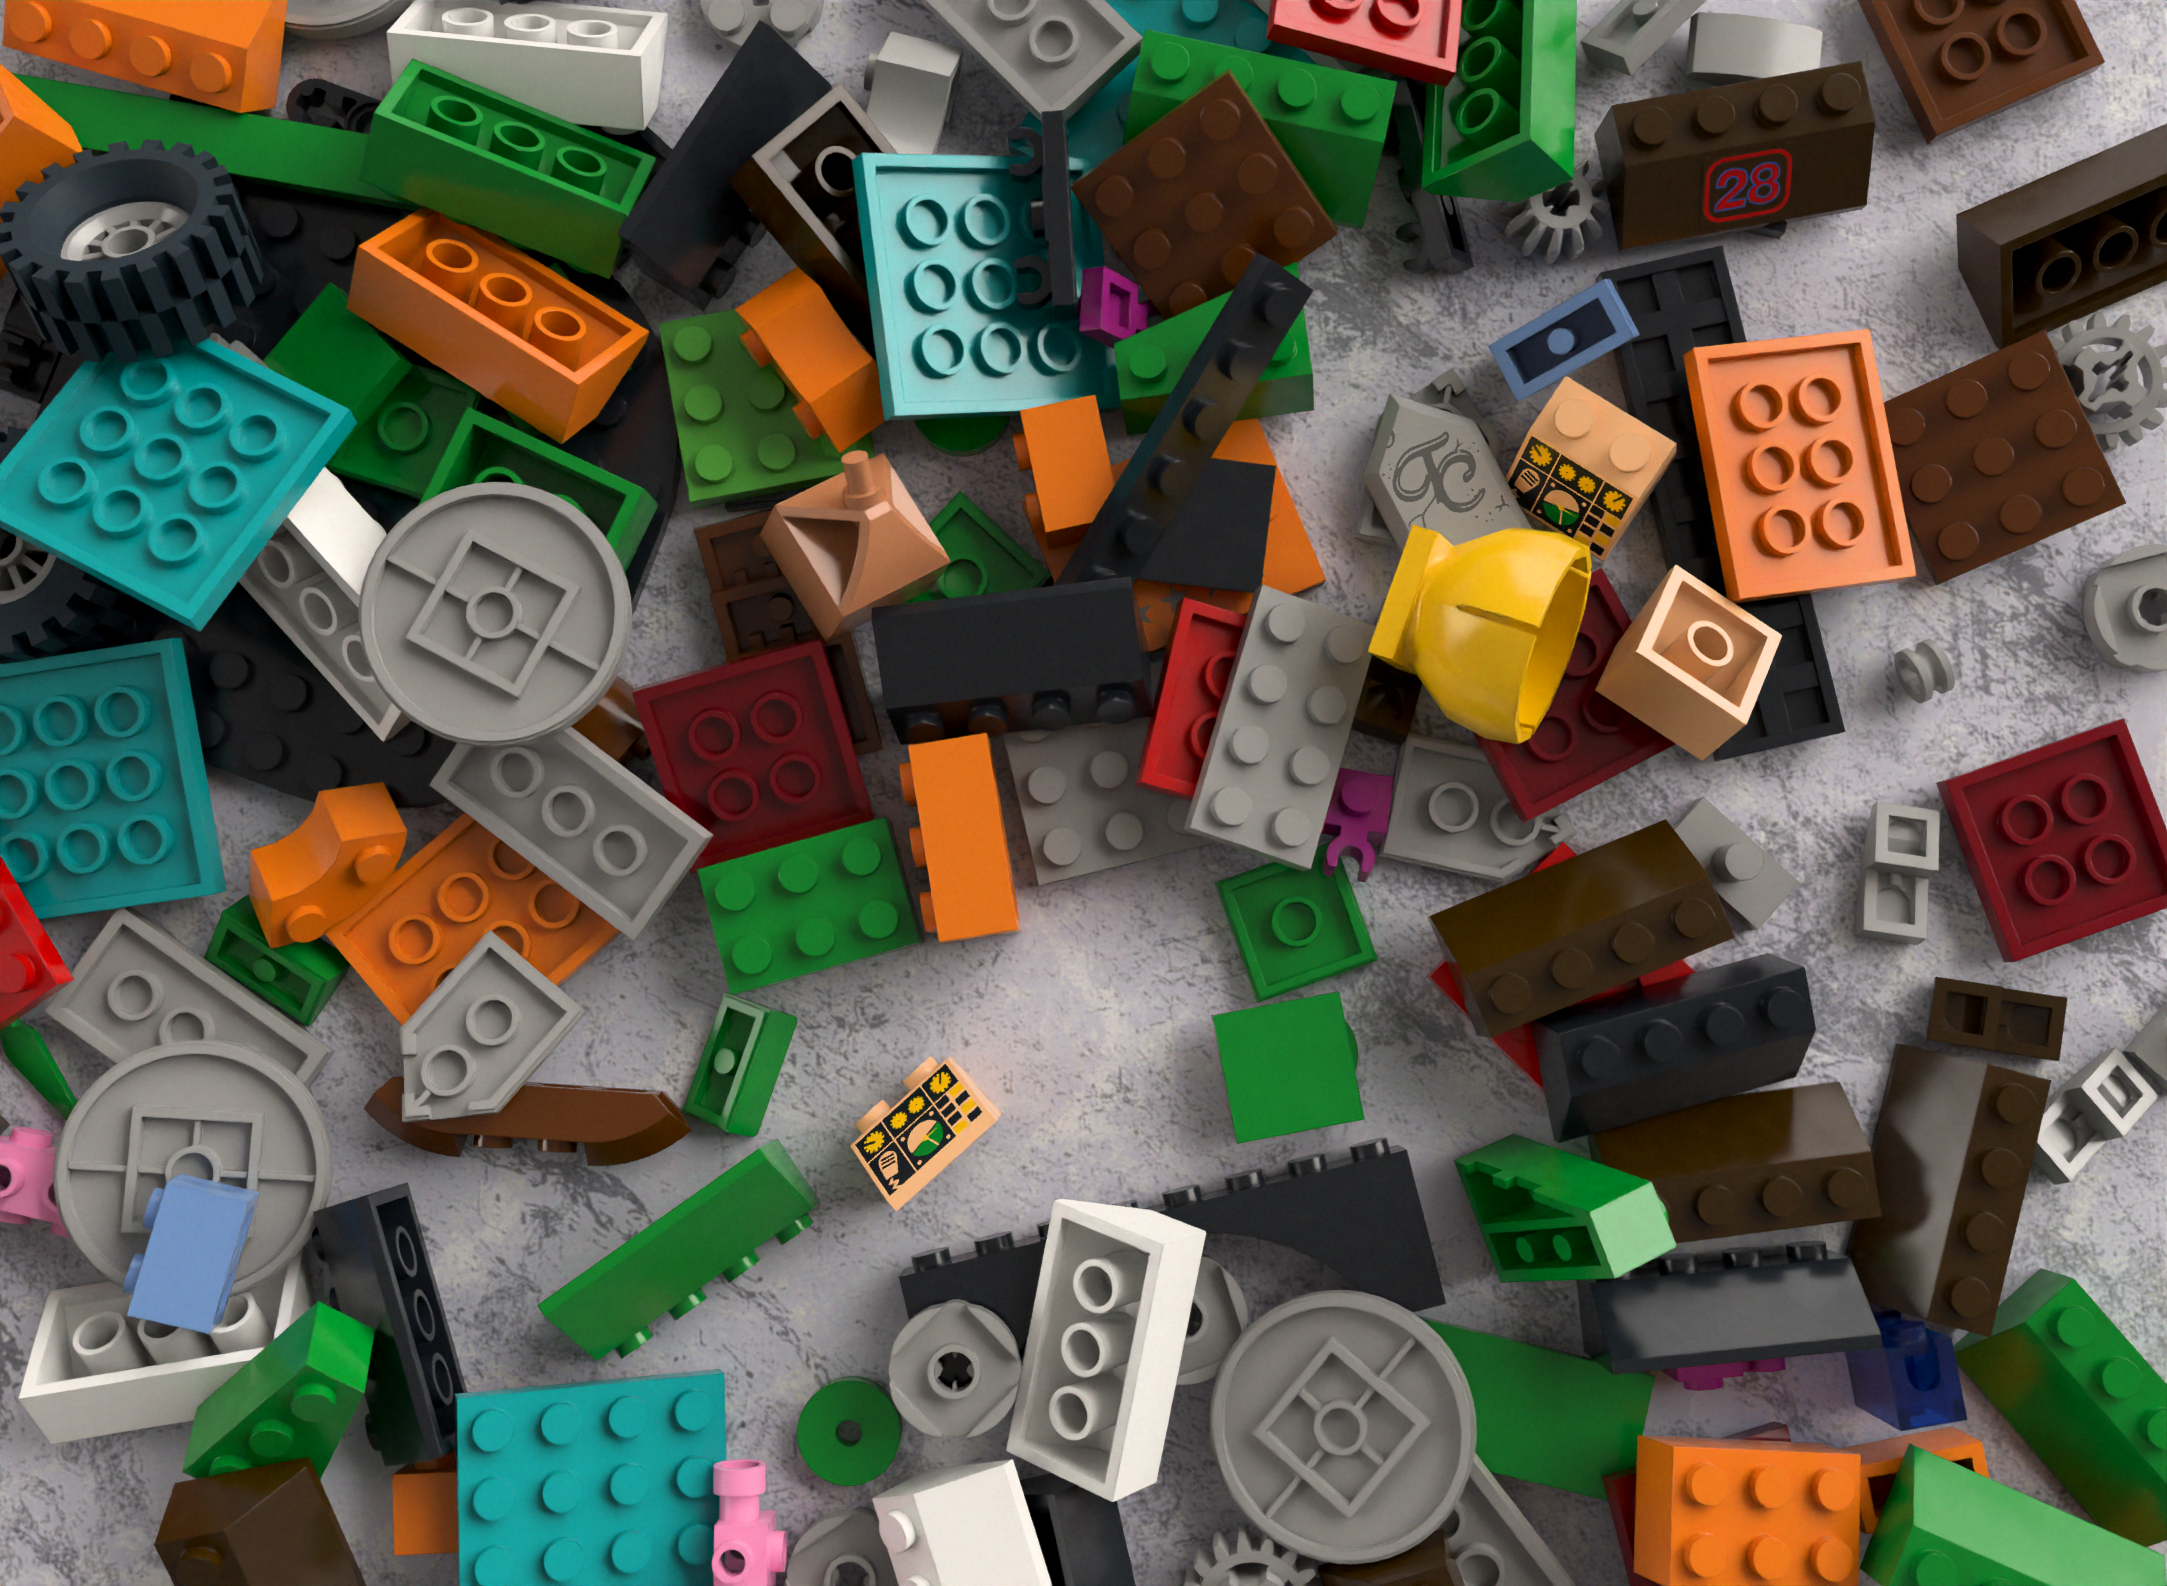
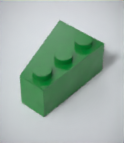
[1114,261,1314,436]
[1454,1133,1677,1283]
[182,1301,375,1479]

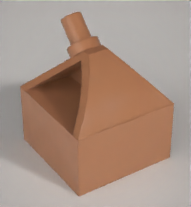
[759,450,951,643]

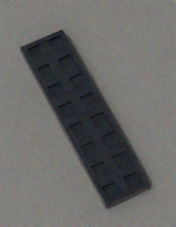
[1595,245,1846,762]

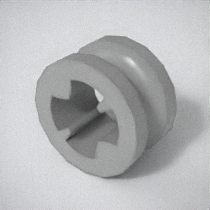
[1894,639,1955,703]

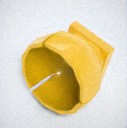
[1367,525,1592,744]

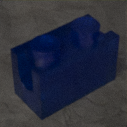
[1845,1311,1968,1431]

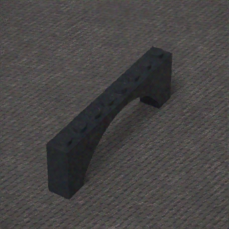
[899,1137,1446,1387]

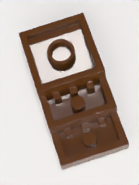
[694,508,883,756]

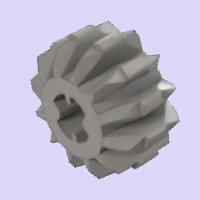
[1500,160,1610,265]

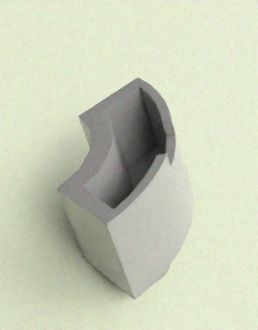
[864,31,964,154]

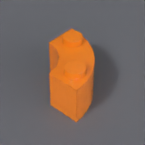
[735,266,885,453]
[249,782,407,949]

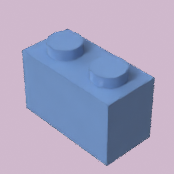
[1488,279,1640,402]
[123,1173,260,1334]

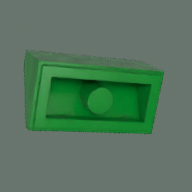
[204,895,351,1027]
[682,992,797,1137]

